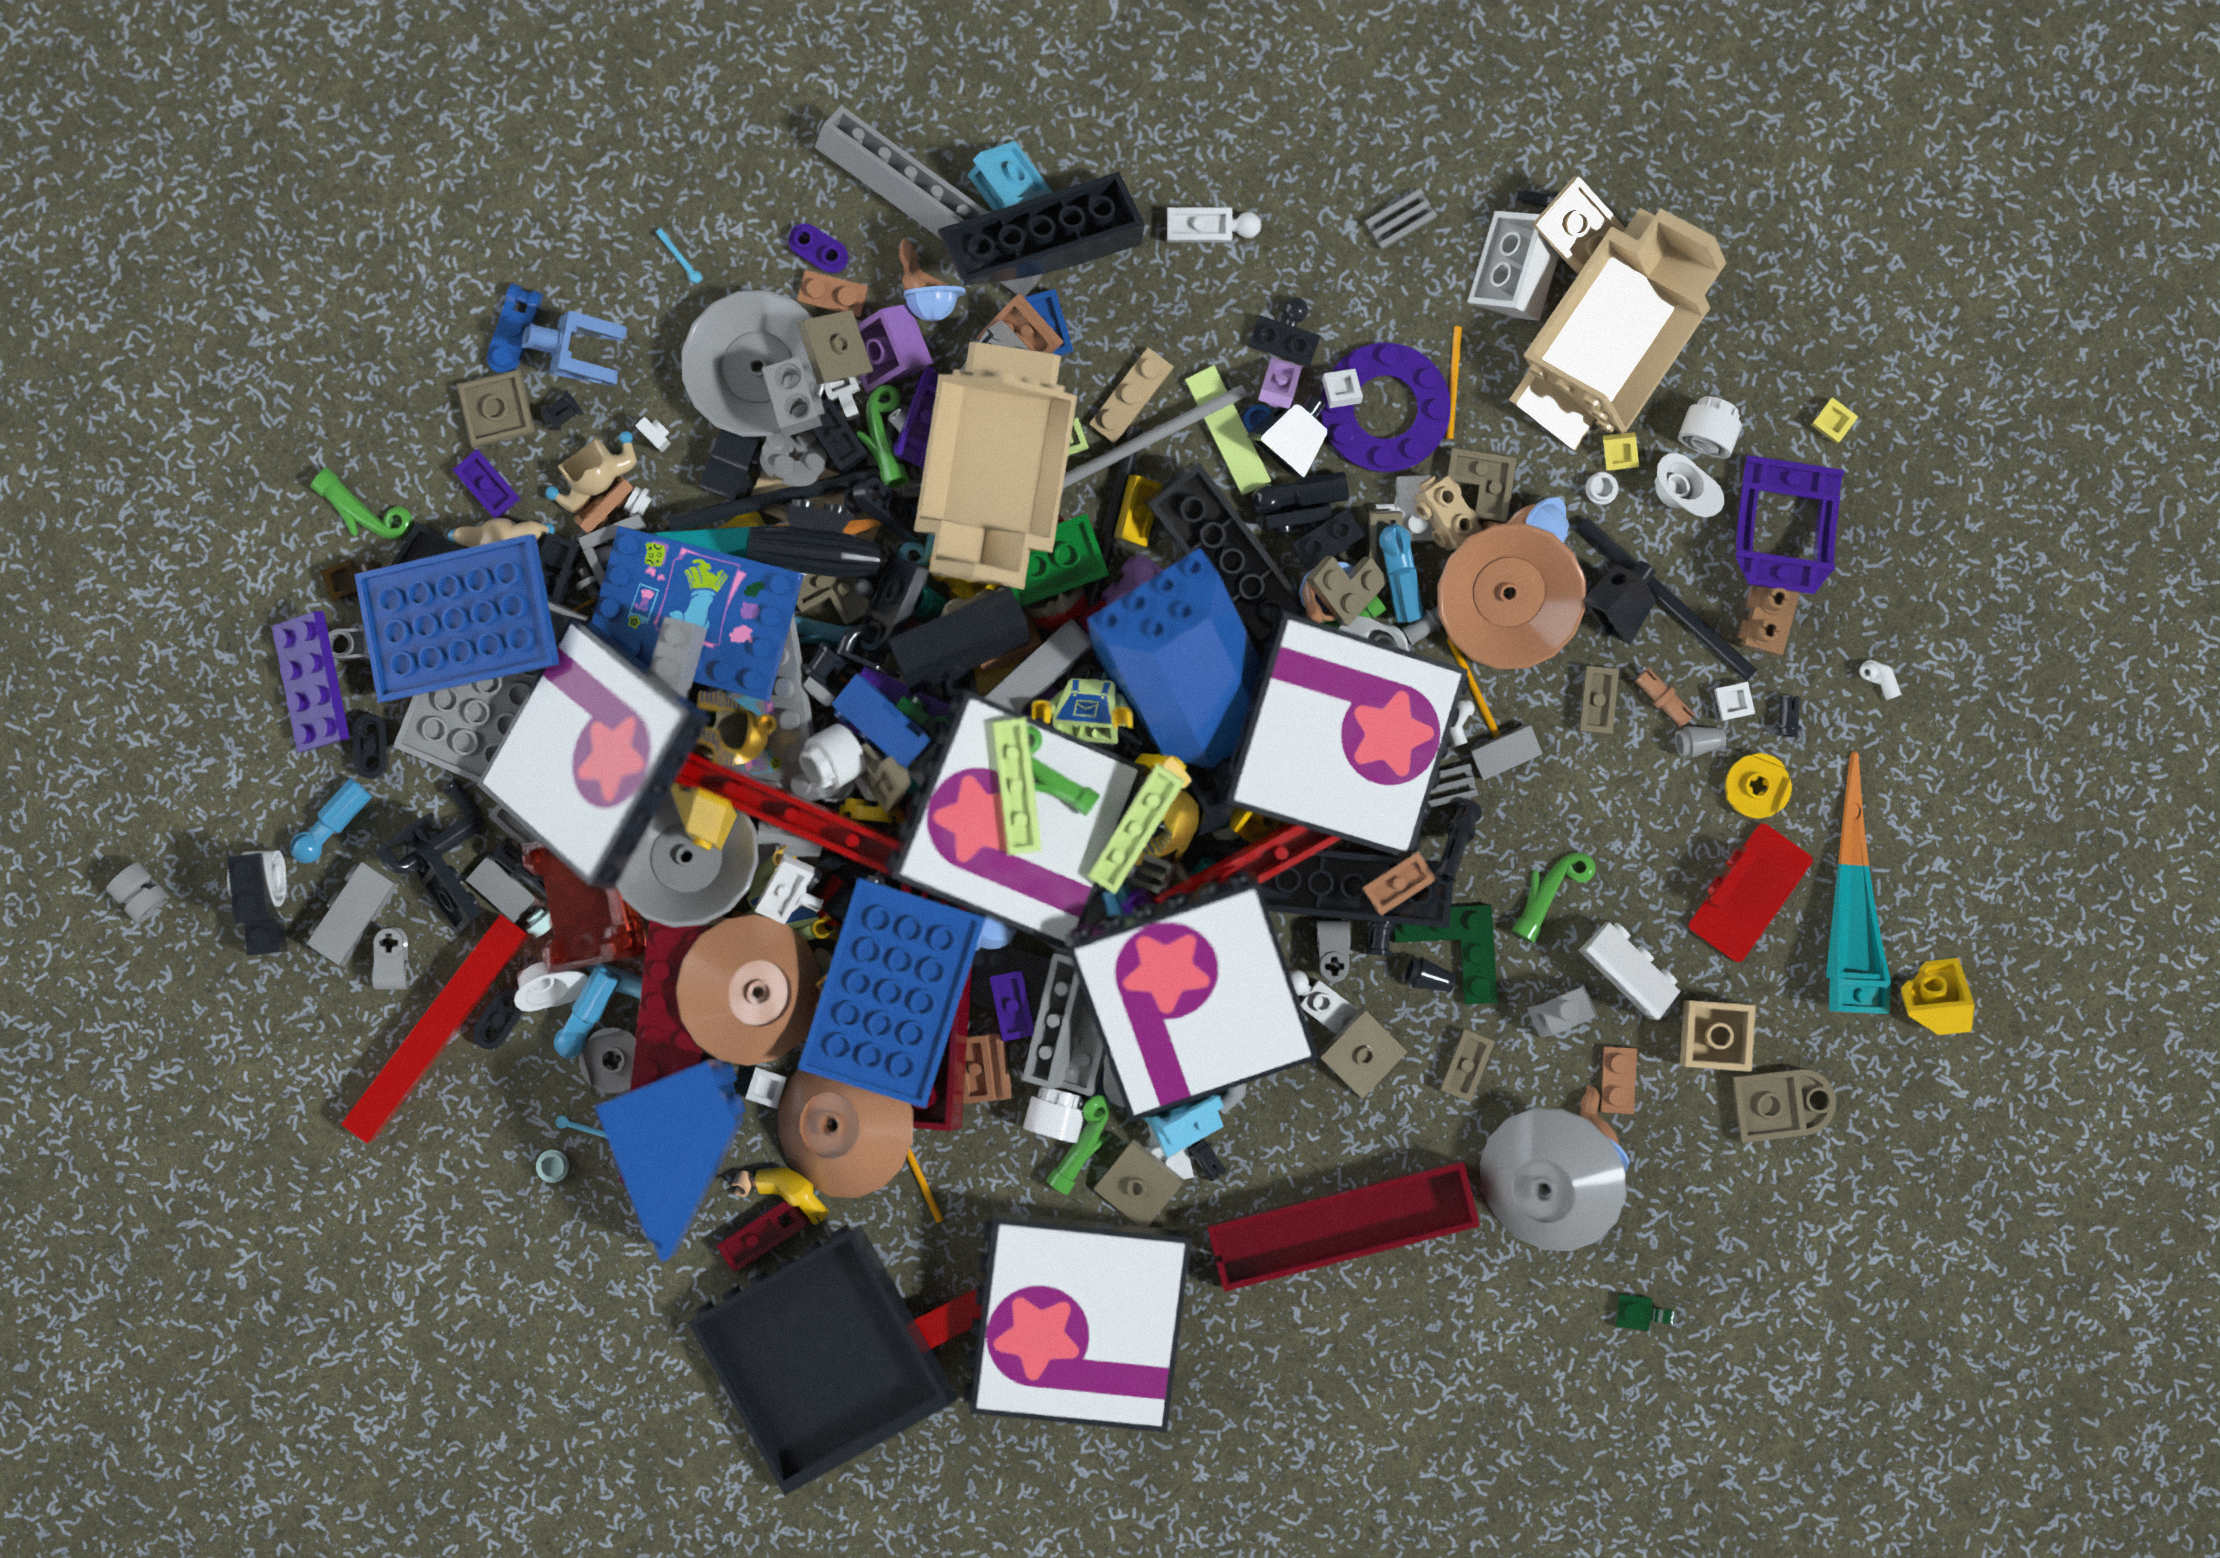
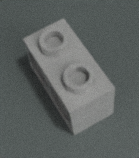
[762,356,825,437]

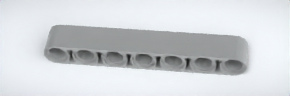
[907,619,1092,786]

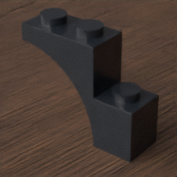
[227,853,288,956]

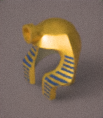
[695,689,776,766]
[1134,789,1199,866]

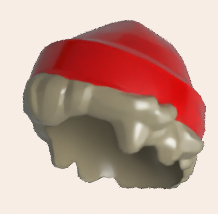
[1024,585,1089,633]

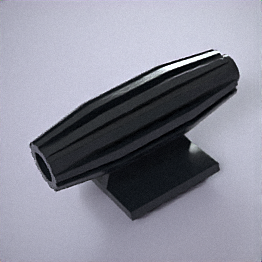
[746,499,886,577]

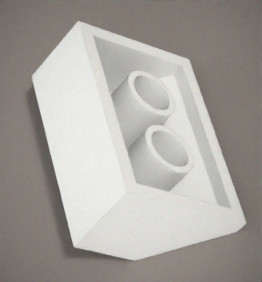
[1467,211,1559,321]
[1578,922,1680,1020]

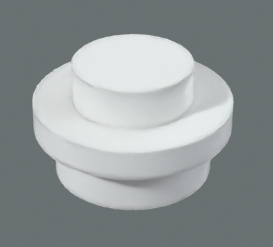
[1585,472,1618,505]
[624,486,652,517]

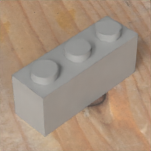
[306,862,400,966]

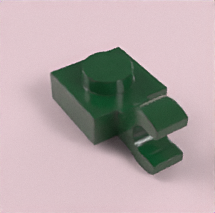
[895,694,949,738]
[1615,1294,1675,1331]

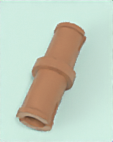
[1634,667,1695,728]

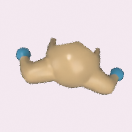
[545,431,637,514]
[447,518,555,548]

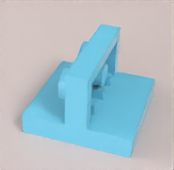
[967,141,1053,211]
[1142,1093,1224,1157]

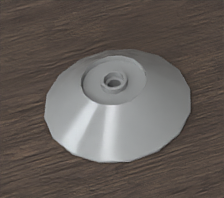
[681,290,826,437]
[616,782,759,927]
[1480,1108,1626,1251]

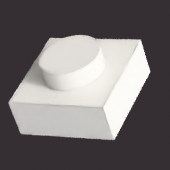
[1322,369,1363,408]
[635,417,671,452]
[1714,682,1755,721]
[745,1067,788,1109]

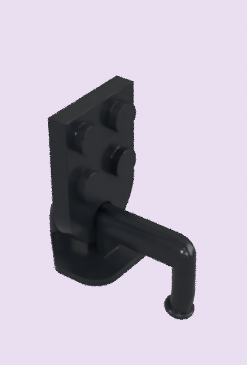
[835,554,929,692]
[374,778,485,935]

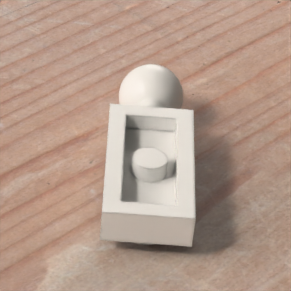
[1167,208,1261,242]
[1289,970,1359,1034]

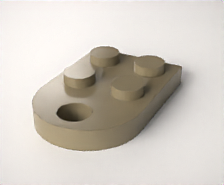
[1732,1069,1836,1143]

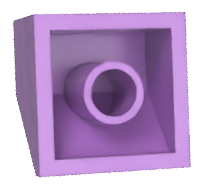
[857,304,933,394]

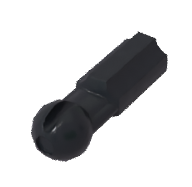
[1251,471,1350,516]

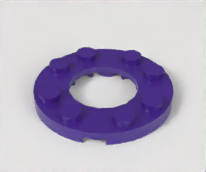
[1321,343,1451,473]

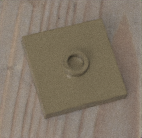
[797,310,873,385]
[457,369,536,449]
[1318,1008,1407,1099]
[1093,1139,1185,1227]

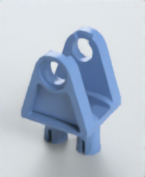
[521,311,627,386]

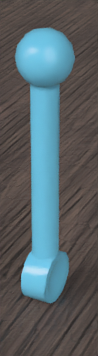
[655,228,702,284]
[556,1116,608,1139]

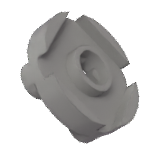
[760,430,827,487]
[579,1027,636,1093]

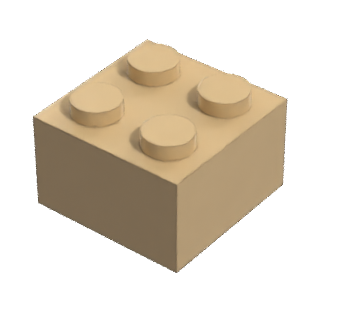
[1680,1000,1756,1072]

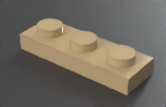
[1089,348,1174,445]

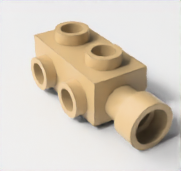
[1414,475,1482,551]

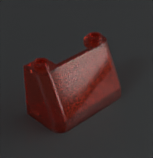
[522,841,646,974]

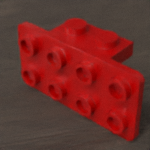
[1688,823,1813,962]

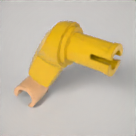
[731,1167,829,1224]

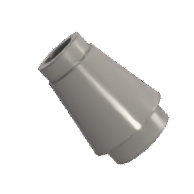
[1675,726,1726,759]

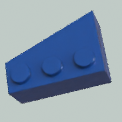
[831,673,933,769]

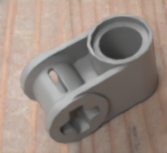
[328,627,370,661]
[1317,920,1350,983]
[372,927,410,990]

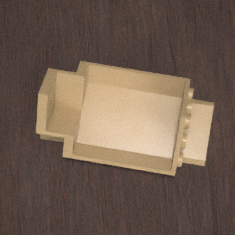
[1509,208,1726,451]
[914,342,1077,589]

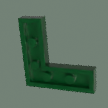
[1394,905,1498,1005]

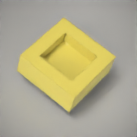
[1811,397,1858,444]
[1603,432,1639,471]

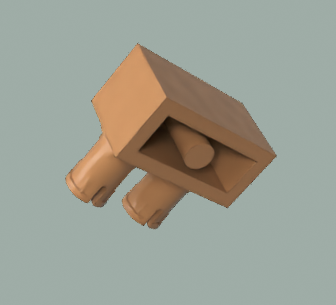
[1737,587,1800,657]

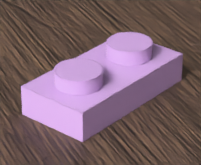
[1258,357,1302,409]

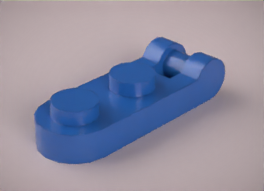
[487,283,543,374]

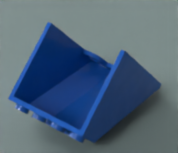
[1088,548,1261,770]
[595,1059,746,1262]

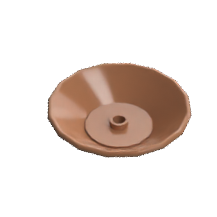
[1437,523,1586,670]
[676,914,822,1066]
[778,1069,913,1198]

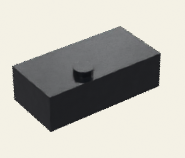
[889,587,1030,696]

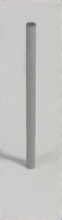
[1063,384,1247,489]

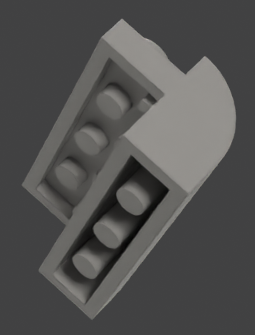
[1022,952,1106,1096]

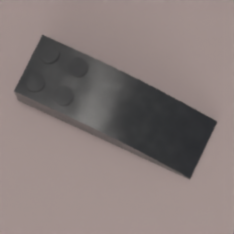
[938,172,1145,286]
[1142,461,1309,656]
[1260,850,1453,928]

